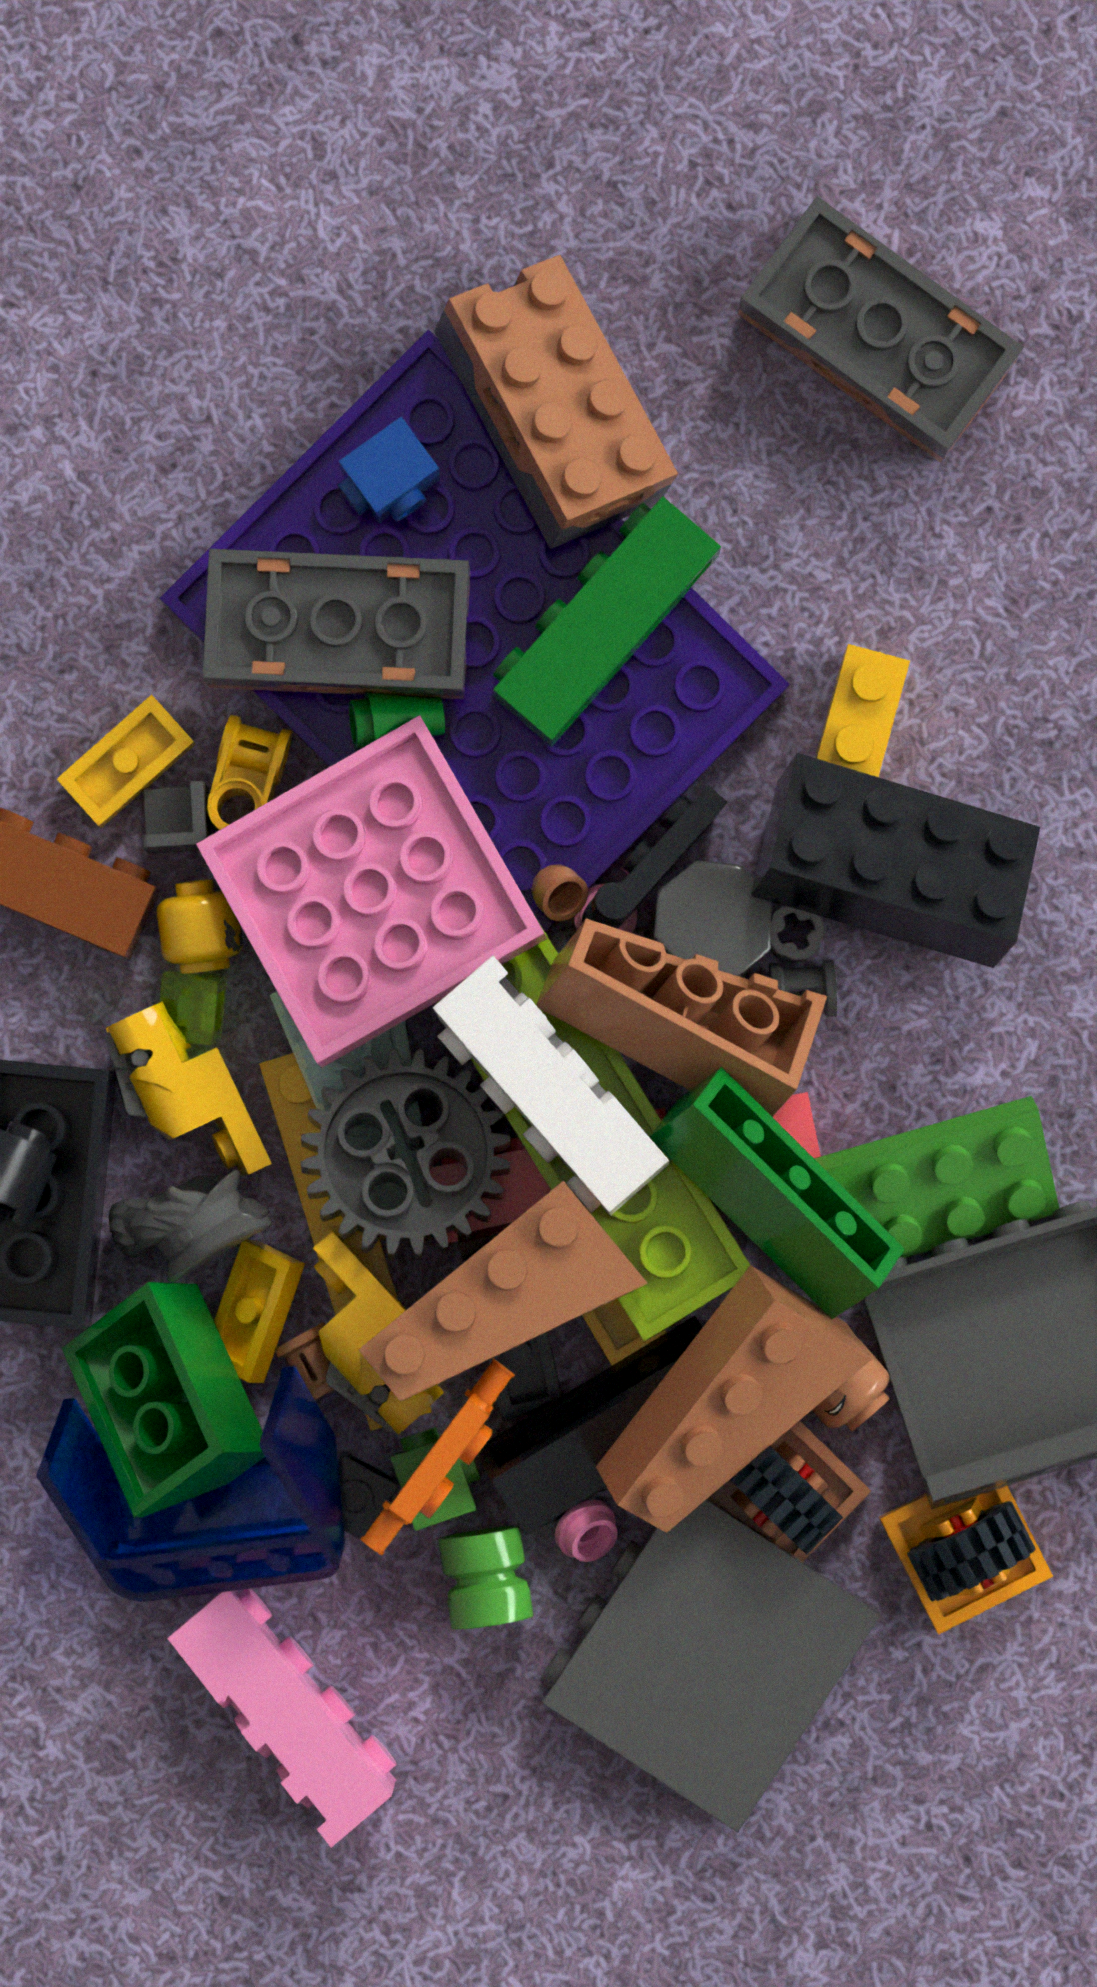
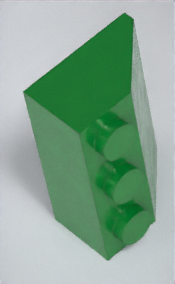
[61,1282,272,1518]

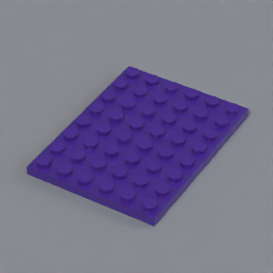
[160,329,790,933]

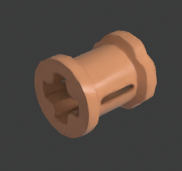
[275,1322,334,1406]

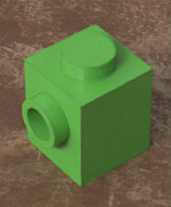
[390,1427,481,1531]

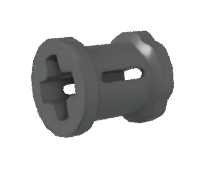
[770,905,825,963]
[768,960,837,1017]

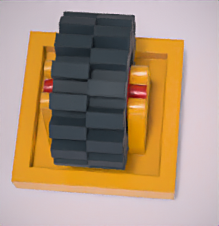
[878,1486,1053,1635]

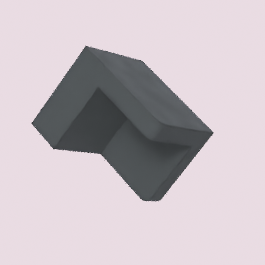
[142,780,211,854]

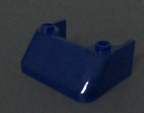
[36,1365,345,1602]

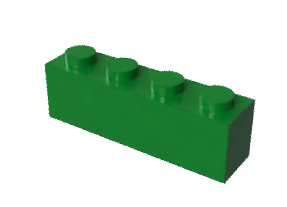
[492,496,721,748]
[649,1067,905,1319]

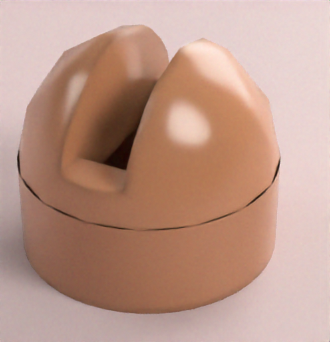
[531,864,588,921]

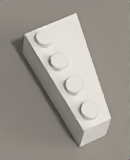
[433,956,669,1216]

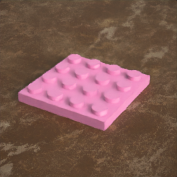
[196,715,548,1068]

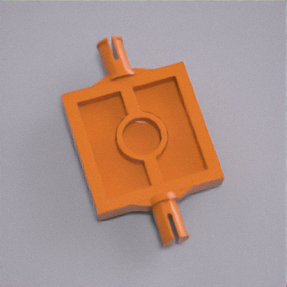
[360,1358,515,1555]

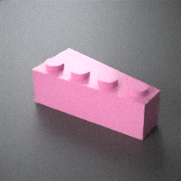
[167,1583,397,1848]

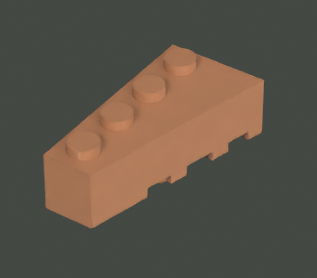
[536,919,827,1117]
[359,1181,648,1401]
[596,1265,872,1533]

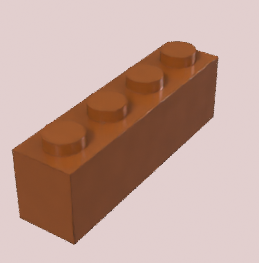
[0,807,160,960]

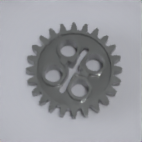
[301,1049,511,1260]

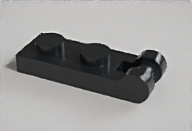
[582,785,728,929]

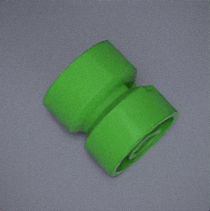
[438,1525,534,1630]

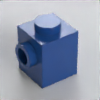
[337,417,441,523]

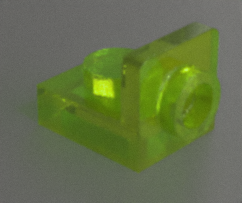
[159,970,227,1046]

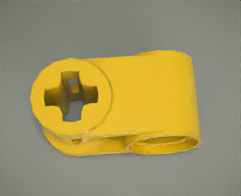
[207,714,293,831]

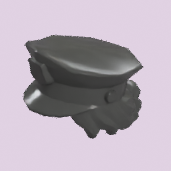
[644,860,773,978]
[109,1170,272,1283]

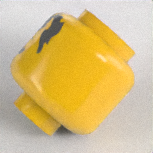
[156,879,243,974]

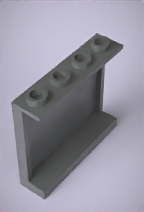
[863,1200,1097,1510]
[540,1498,881,1833]

